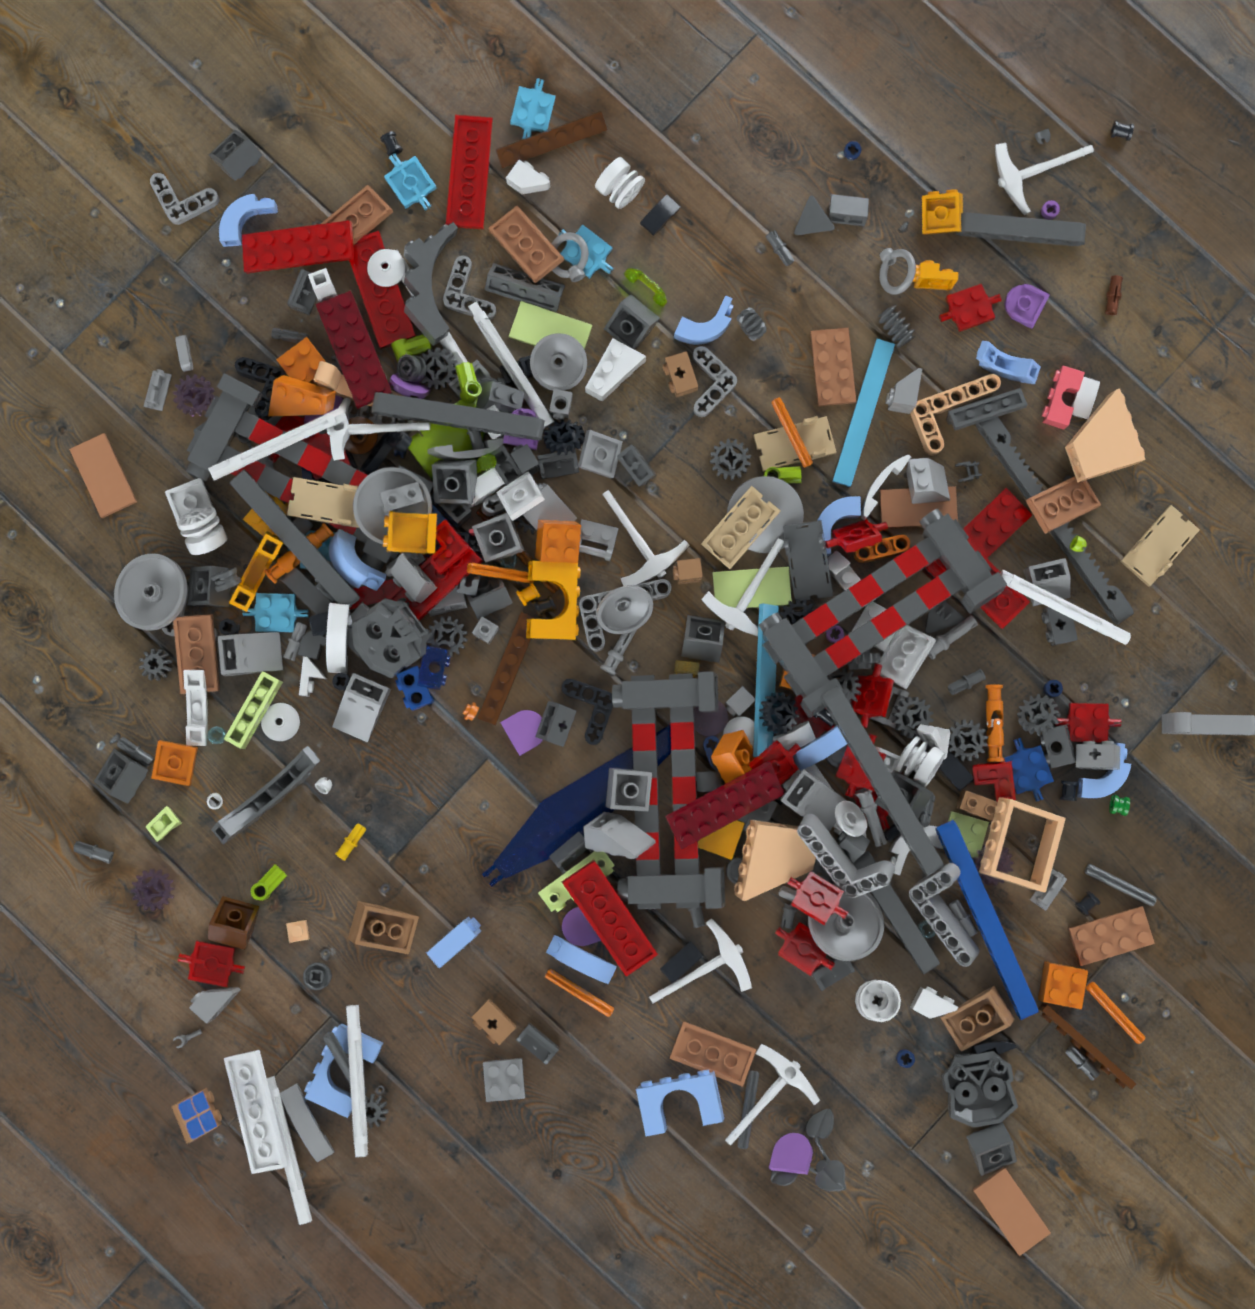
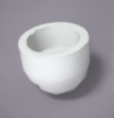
[315,777,332,794]
[207,793,223,809]

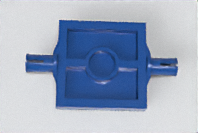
[1004,738,1054,802]

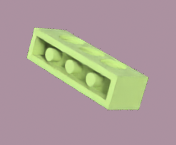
[224,671,283,749]

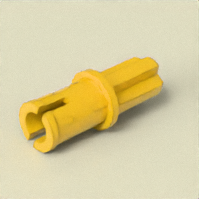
[335,823,366,861]

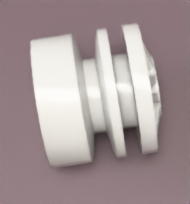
[595,157,645,209]
[177,507,227,555]
[896,736,946,787]
[855,980,901,1022]

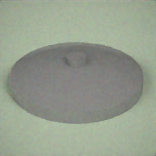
[353,467,432,544]
[727,476,804,553]
[114,554,187,631]
[808,884,884,961]

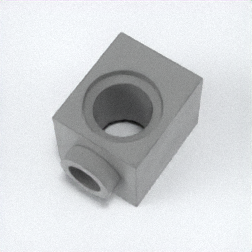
[549,389,573,420]
[472,617,500,645]
[725,686,755,717]

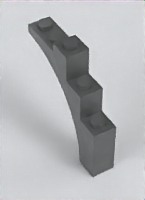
[404,222,458,346]
[211,746,320,845]

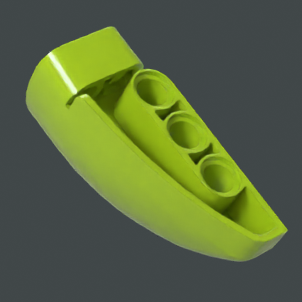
[408,393,486,481]

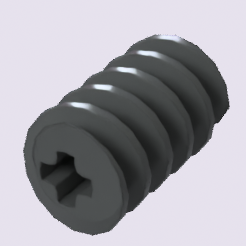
[878,305,915,348]

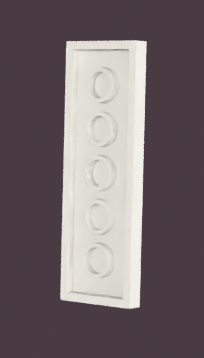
[224,1050,288,1174]

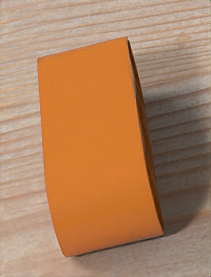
[854,535,910,563]

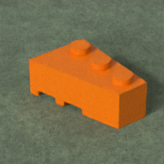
[268,375,336,416]

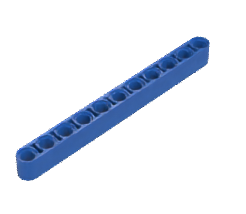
[935,820,1039,1020]

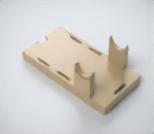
[753,416,836,472]
[287,477,359,528]
[701,486,781,569]
[1120,505,1200,587]

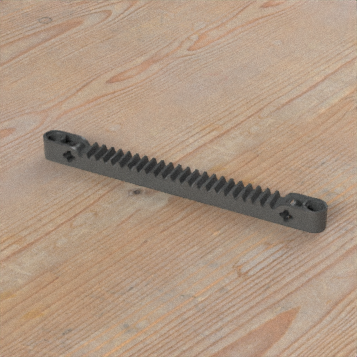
[976,417,1134,625]

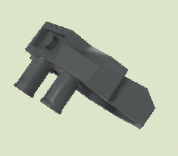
[351,598,432,678]
[941,1050,1018,1128]

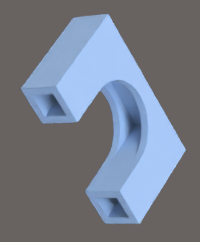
[427,917,481,968]
[305,1023,383,1118]
[636,1070,724,1136]

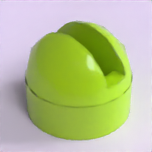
[1070,535,1087,552]

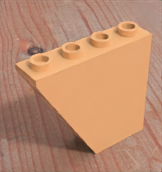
[1065,389,1146,482]
[734,820,816,901]

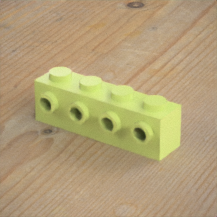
[538,851,615,912]

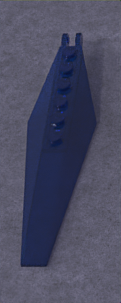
[482,724,671,887]

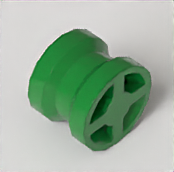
[1109,795,1130,816]

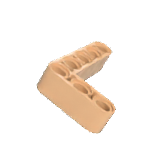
[313,361,412,407]
[910,374,1001,456]

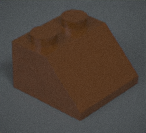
[208,896,260,950]

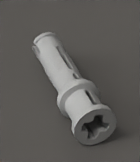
[928,615,978,660]
[600,630,637,676]
[855,788,887,847]

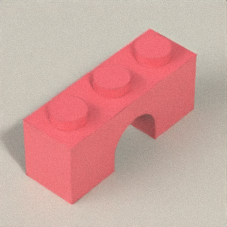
[1042,366,1085,429]

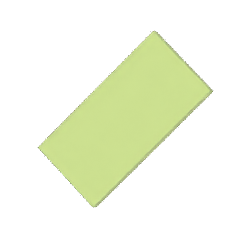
[509,301,592,350]
[712,567,792,608]

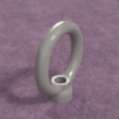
[551,232,589,282]
[879,248,916,295]

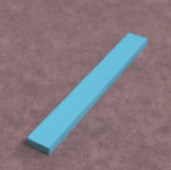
[832,339,895,487]
[753,603,779,757]

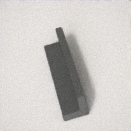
[485,263,565,313]
[946,388,1027,430]

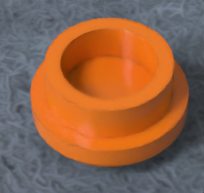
[462,702,479,721]

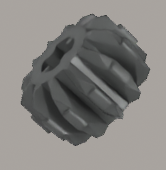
[737,307,767,341]
[139,648,173,681]
[365,1094,389,1129]

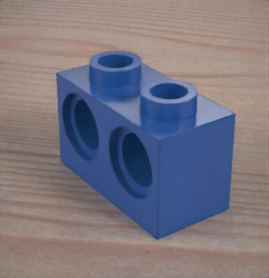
[395,666,434,711]

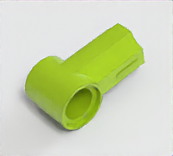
[391,334,432,362]
[455,362,482,403]
[763,466,802,484]
[251,864,288,901]

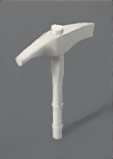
[995,143,1094,215]
[327,398,430,460]
[603,490,689,586]
[702,538,784,636]
[649,918,752,1003]
[725,1044,820,1145]

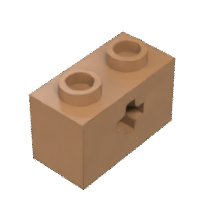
[662,351,698,398]
[673,558,703,585]
[955,790,998,822]
[472,999,517,1045]

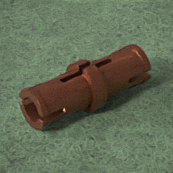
[1105,275,1123,315]

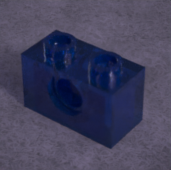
[417,646,451,690]

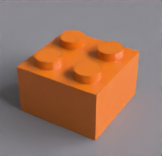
[276,337,326,385]
[535,520,581,563]
[711,730,756,783]
[1038,961,1088,1009]

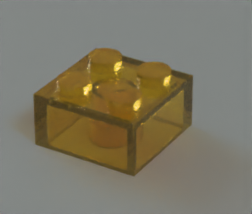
[673,660,700,678]

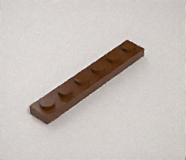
[495,111,607,168]
[478,612,537,726]
[1038,1003,1136,1090]

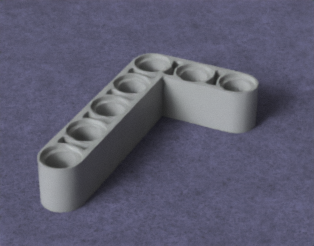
[579,579,671,652]
[1162,712,1255,735]
[797,814,895,898]
[909,863,979,967]

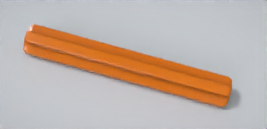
[772,397,813,468]
[467,563,534,583]
[545,969,614,1017]
[1086,982,1145,1044]

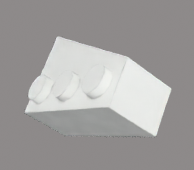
[585,338,646,401]

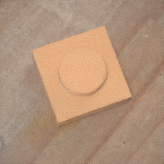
[286,920,310,943]

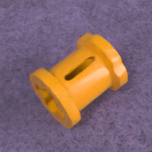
[516,582,541,607]

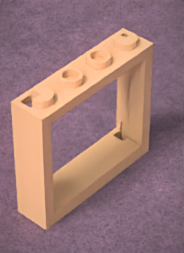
[979,797,1066,893]

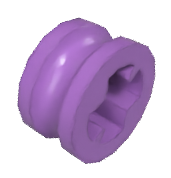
[1041,200,1060,220]
[826,625,844,643]

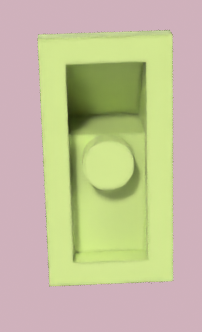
[146,806,182,842]

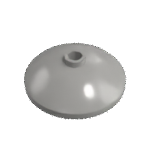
[530,333,587,391]
[597,586,653,634]

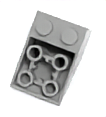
[218,632,283,676]
[332,673,391,742]
[780,769,846,832]
[584,812,656,859]

